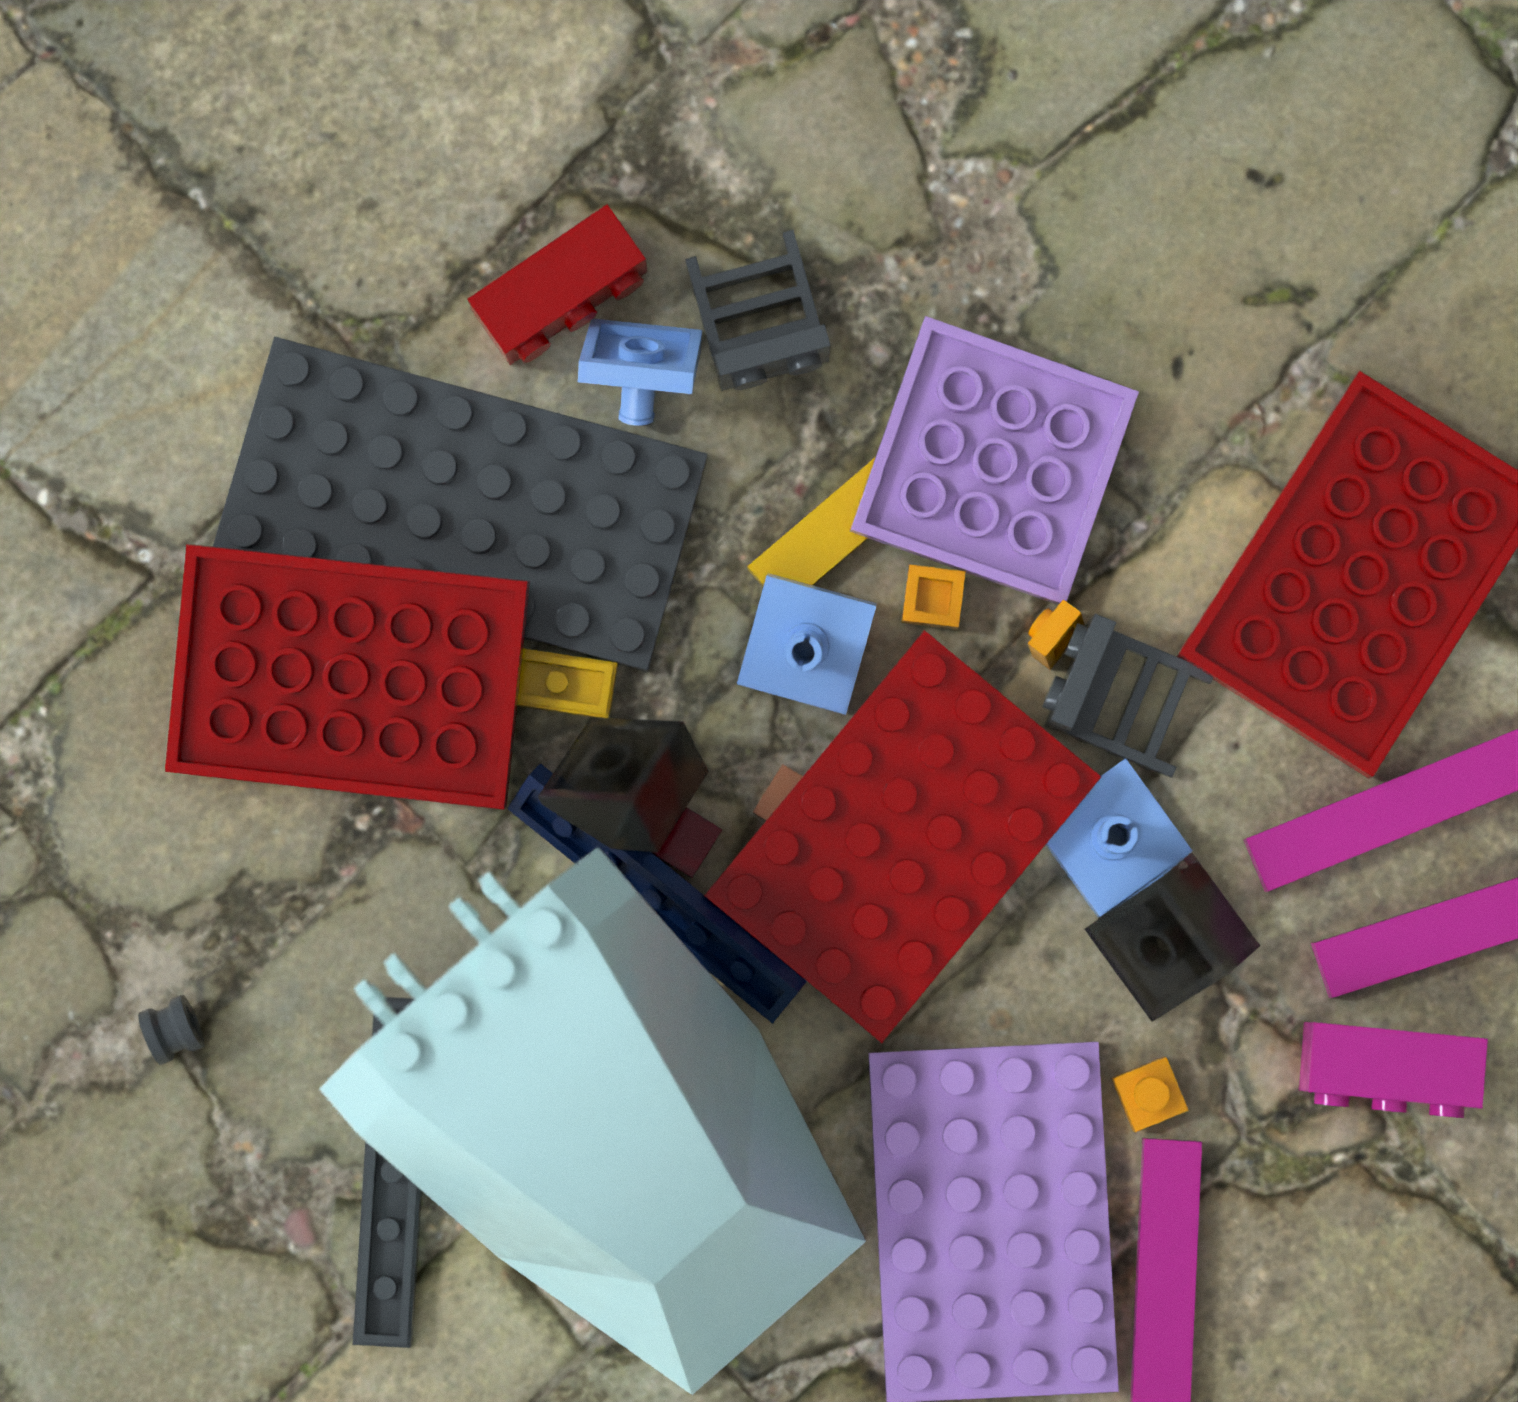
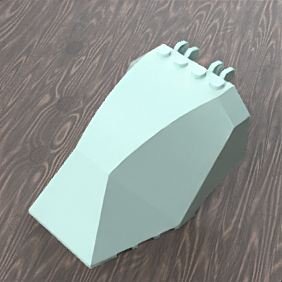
[320,847,866,1395]

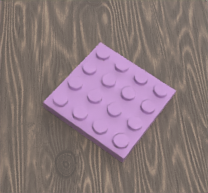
[850,316,1139,605]

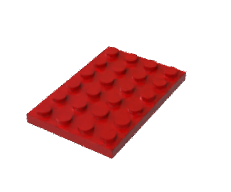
[1177,371,1518,779]
[165,544,530,810]
[704,630,1101,1043]

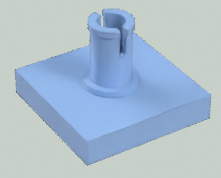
[578,318,703,426]
[737,573,877,715]
[1046,758,1193,917]

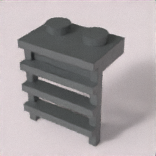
[685,230,831,391]
[1042,614,1213,778]

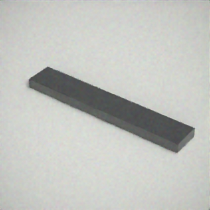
[353,997,422,1348]

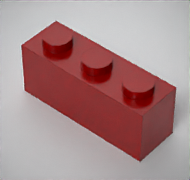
[467,204,648,365]

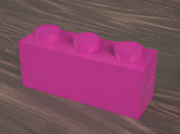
[1299,1022,1488,1118]

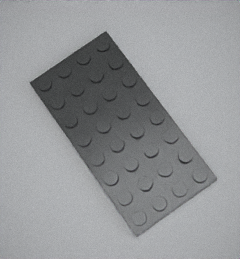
[213,336,708,672]

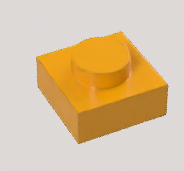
[901,564,966,630]
[1028,599,1085,670]
[1111,1056,1189,1132]

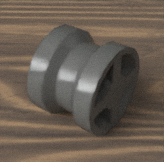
[138,995,205,1065]

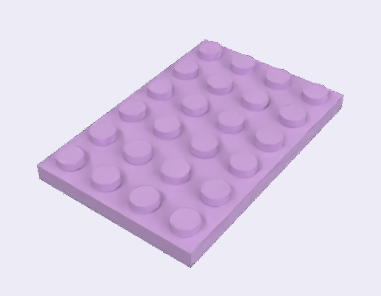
[868,1042,1119,1402]

